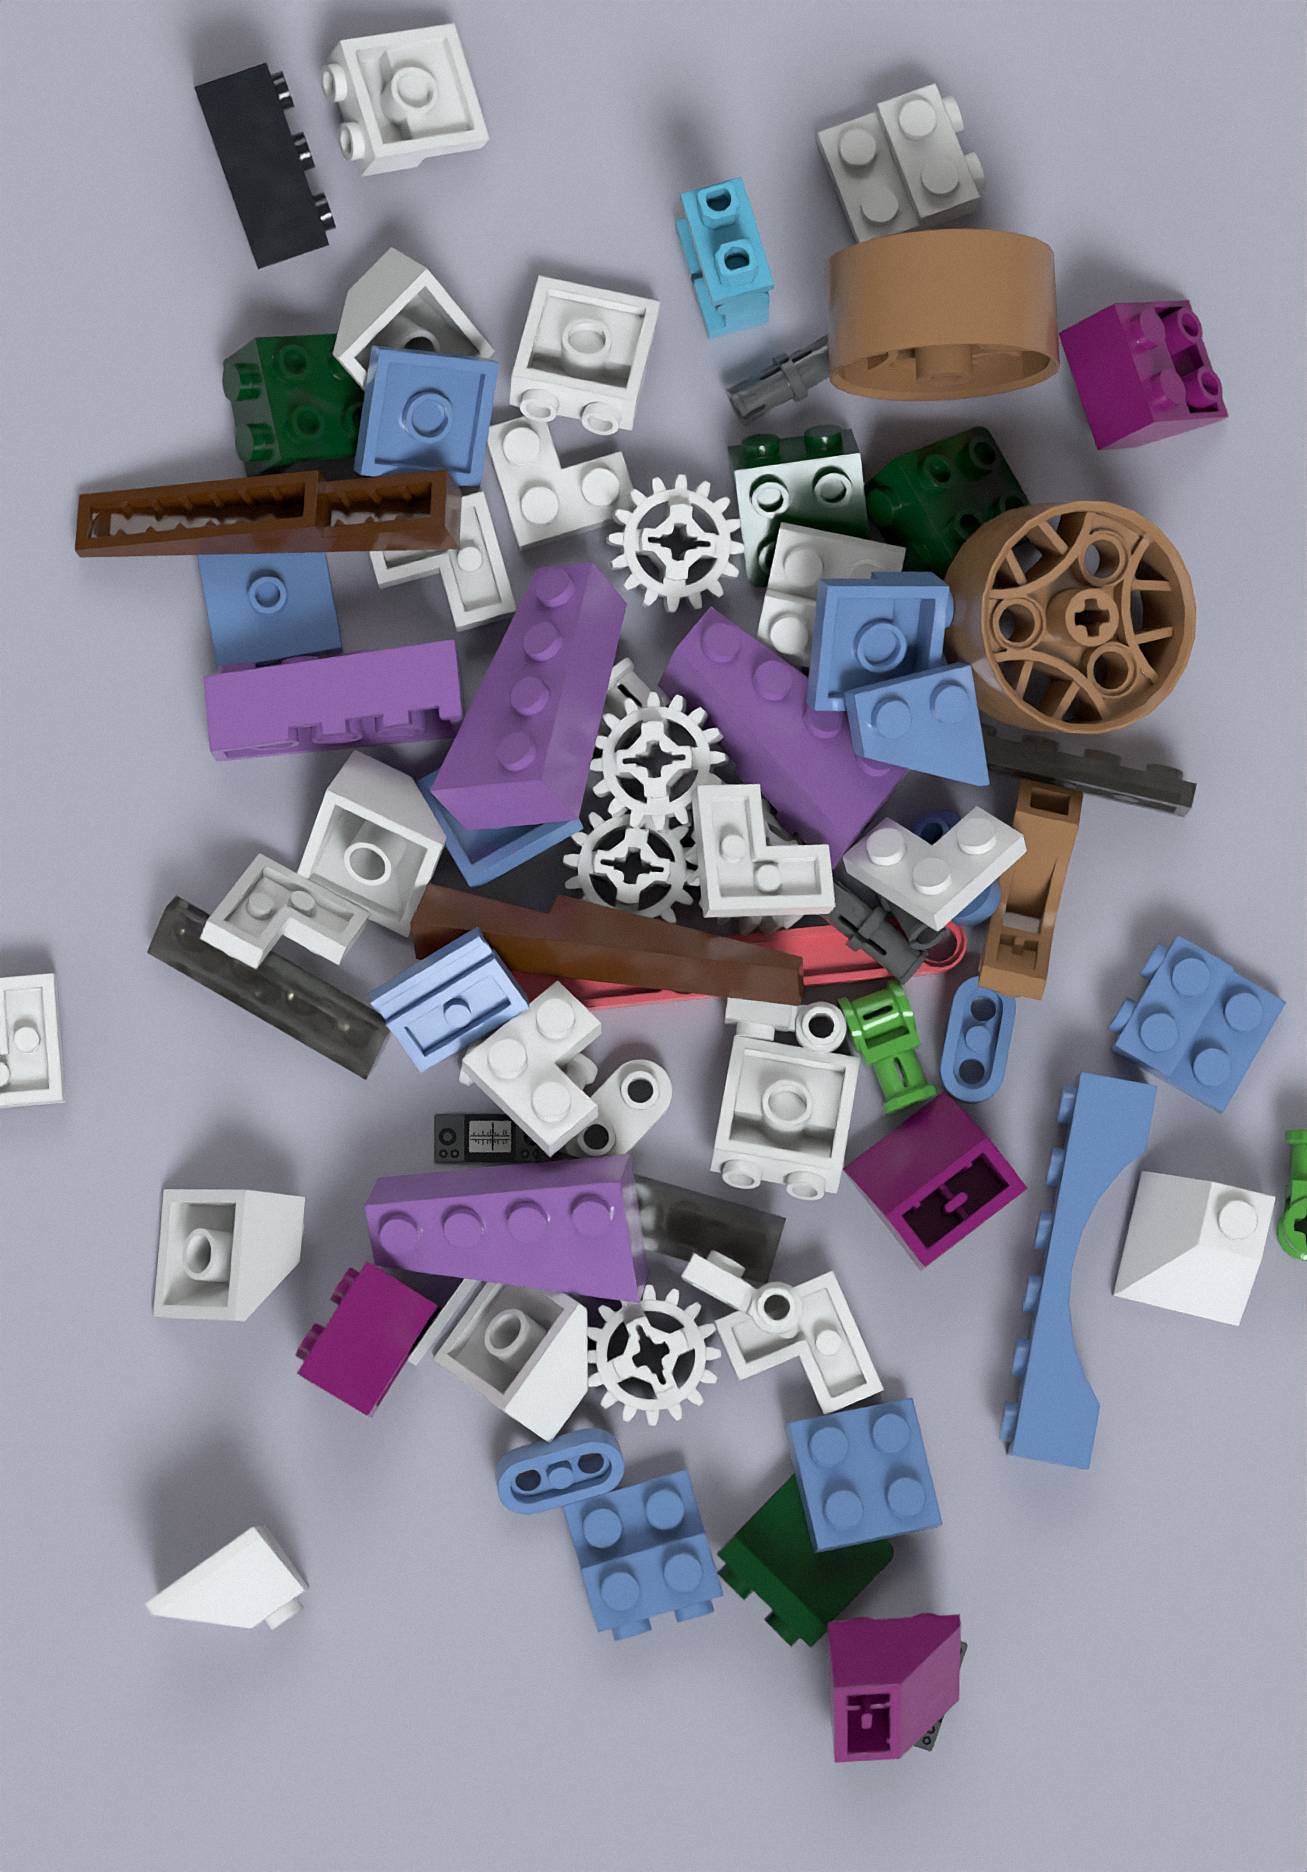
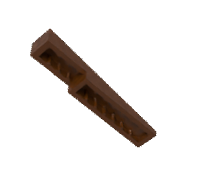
[75,469,462,558]
[410,883,804,1006]

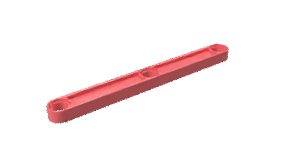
[510,918,967,1011]

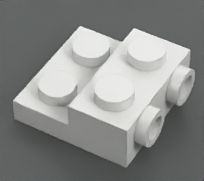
[321,23,490,176]
[817,83,986,244]
[509,276,661,435]
[756,522,906,673]
[710,1035,860,1200]

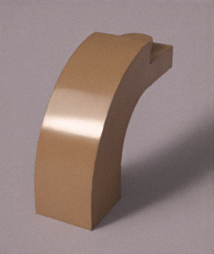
[978,778,1084,1001]

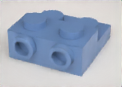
[806,572,954,711]
[1108,935,1286,1114]
[563,1470,724,1641]

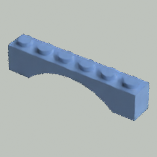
[999,1071,1158,1470]

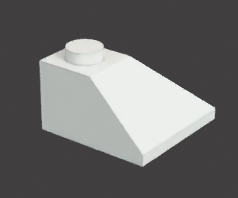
[333,247,495,392]
[297,750,447,938]
[1112,1171,1276,1326]
[153,1189,305,1321]
[433,1282,588,1443]
[145,1525,310,1630]

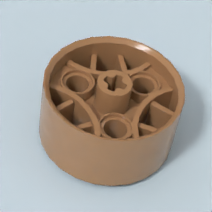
[824,229,1060,401]
[942,500,1197,734]

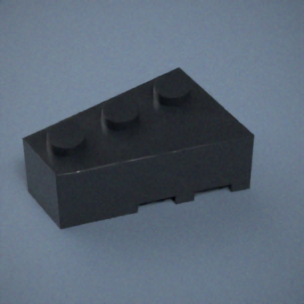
[194,62,336,269]

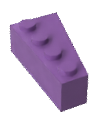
[430,561,627,831]
[658,607,909,871]
[203,639,466,762]
[364,1154,649,1303]

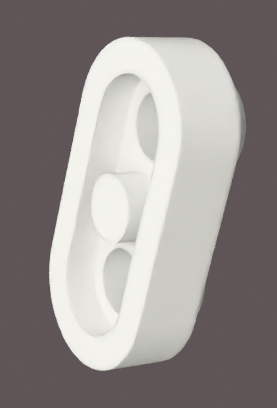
[565,1059,672,1159]

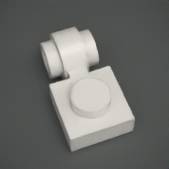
[724,998,847,1054]
[681,1250,803,1334]

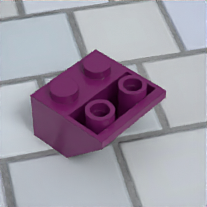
[1058,300,1229,451]
[842,1091,1028,1271]
[295,1261,440,1417]
[828,1613,961,1763]

